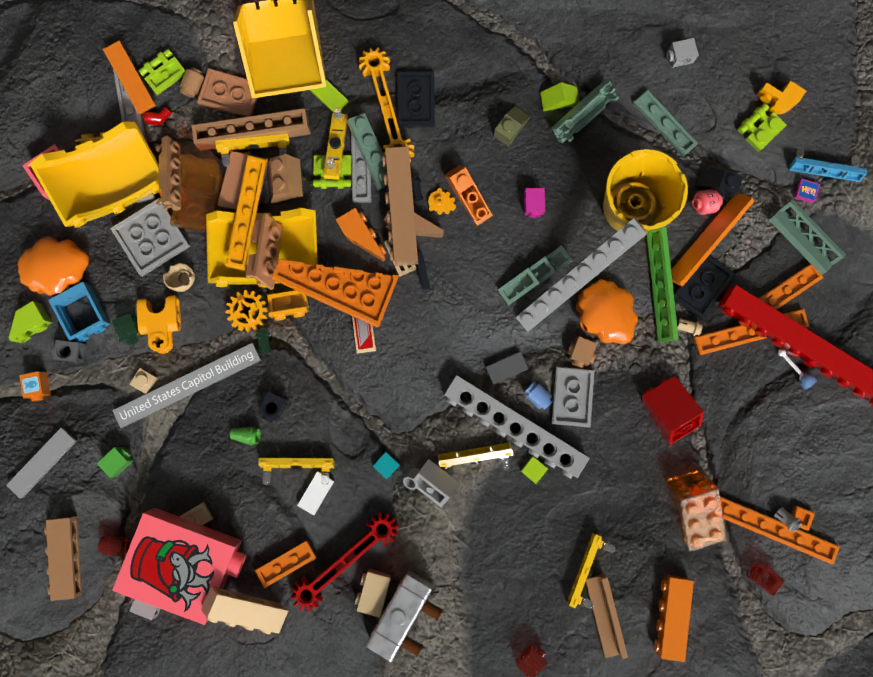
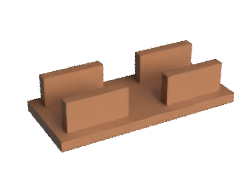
[246,213,283,290]

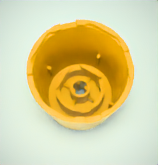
[603,149,688,231]

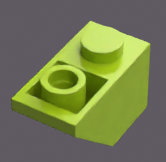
[9,301,53,343]

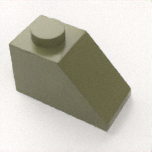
[494,106,530,147]

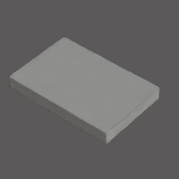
[551,366,595,427]

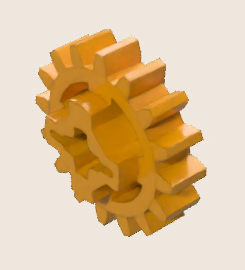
[225,290,269,332]

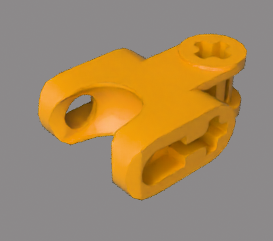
[137,295,181,354]

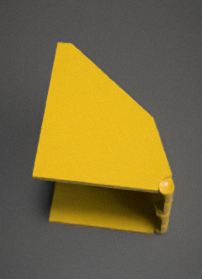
[233,0,327,98]

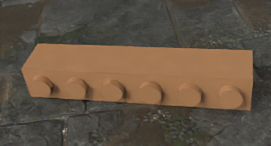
[191,108,311,151]
[382,146,418,266]

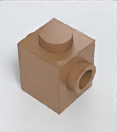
[567,337,597,368]

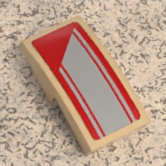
[352,316,376,354]

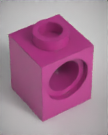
[524,188,545,218]

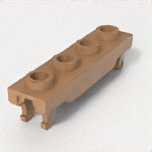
[156,136,182,211]

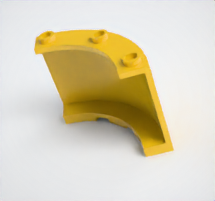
[29,122,162,228]
[206,208,318,288]

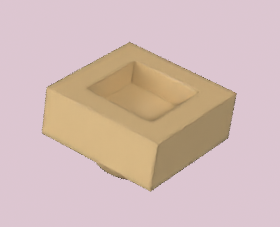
[129,368,158,394]

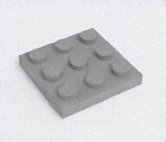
[110,198,191,277]

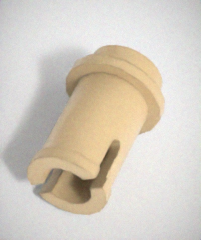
[677,318,703,336]

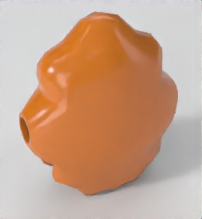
[17,237,89,297]
[576,279,638,344]

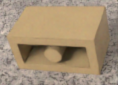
[355,569,391,618]

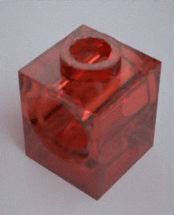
[747,562,785,596]
[515,644,548,677]

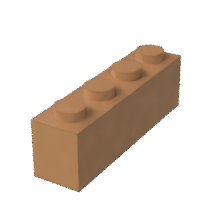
[44,516,82,601]

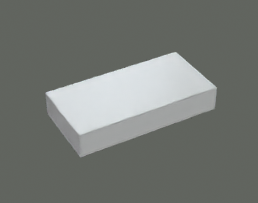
[297,471,334,515]

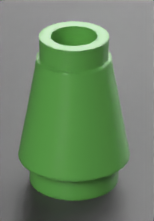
[230,426,261,446]

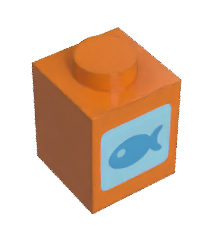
[19,371,51,402]

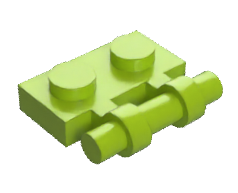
[138,49,185,95]
[738,103,787,153]
[313,155,352,189]

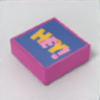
[794,179,820,203]

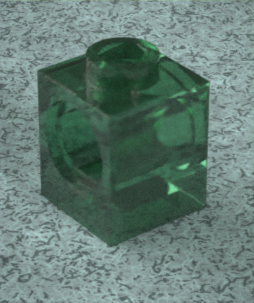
[112,314,144,345]

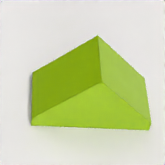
[540,82,580,111]

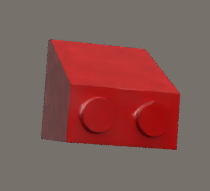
[642,376,704,446]

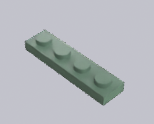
[347,113,388,190]

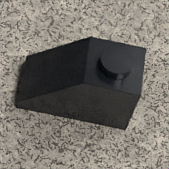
[695,169,744,200]

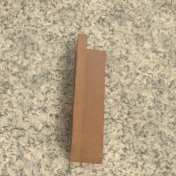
[585,574,628,659]

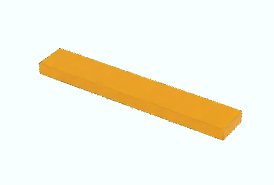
[225,155,267,271]

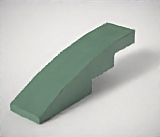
[498,245,573,305]

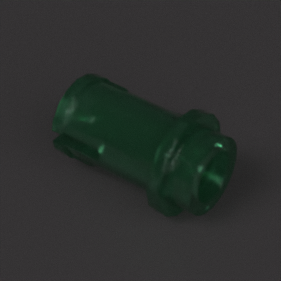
[255,329,271,354]

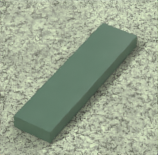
[633,90,698,157]

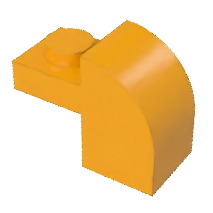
[756,81,806,114]

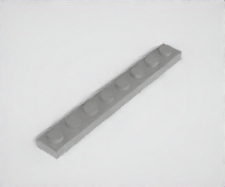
[516,218,648,332]

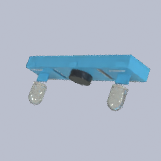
[789,147,867,182]

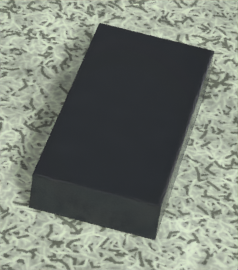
[417,252,431,293]

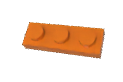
[255,540,317,588]

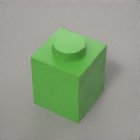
[97,447,134,478]

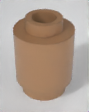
[180,68,204,98]

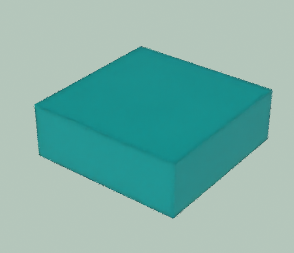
[373,452,400,479]

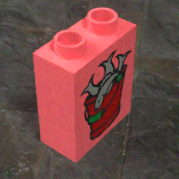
[112,507,246,625]

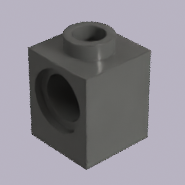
[52,340,86,363]

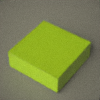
[521,456,548,484]

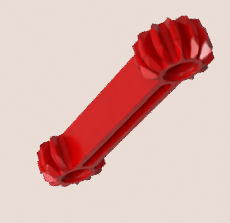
[290,512,399,612]

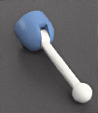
[778,349,817,390]

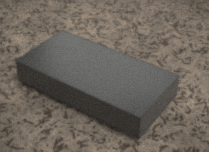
[485,352,528,385]

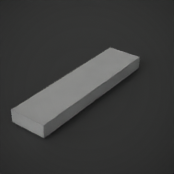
[351,132,372,203]
[6,428,77,499]

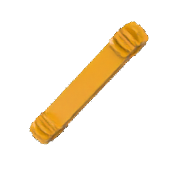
[359,47,414,163]

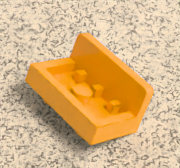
[267,290,309,321]

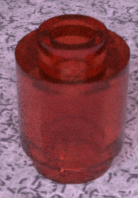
[98,535,130,558]

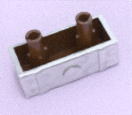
[366,570,443,662]

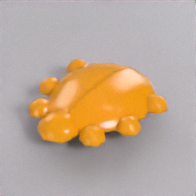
[428,188,456,215]

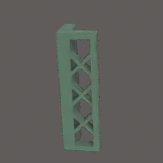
[769,199,846,275]

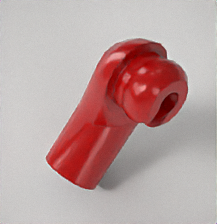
[143,107,172,125]

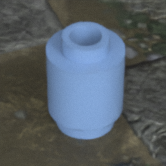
[524,381,552,410]

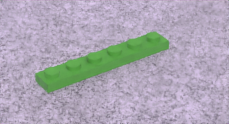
[647,226,679,342]

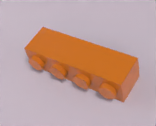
[654,574,694,662]

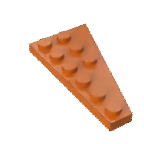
[271,259,399,327]

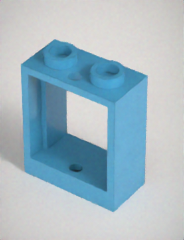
[48,282,111,343]

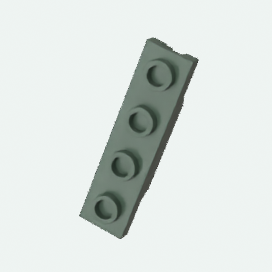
[551,79,619,143]

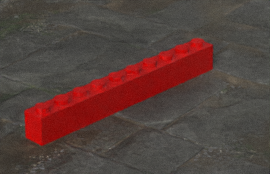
[718,285,873,406]

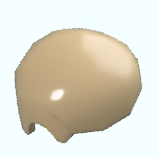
[163,263,195,292]

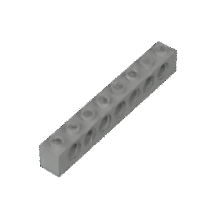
[444,375,590,479]

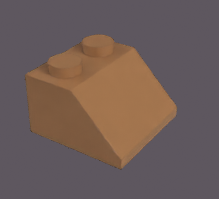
[268,154,303,204]

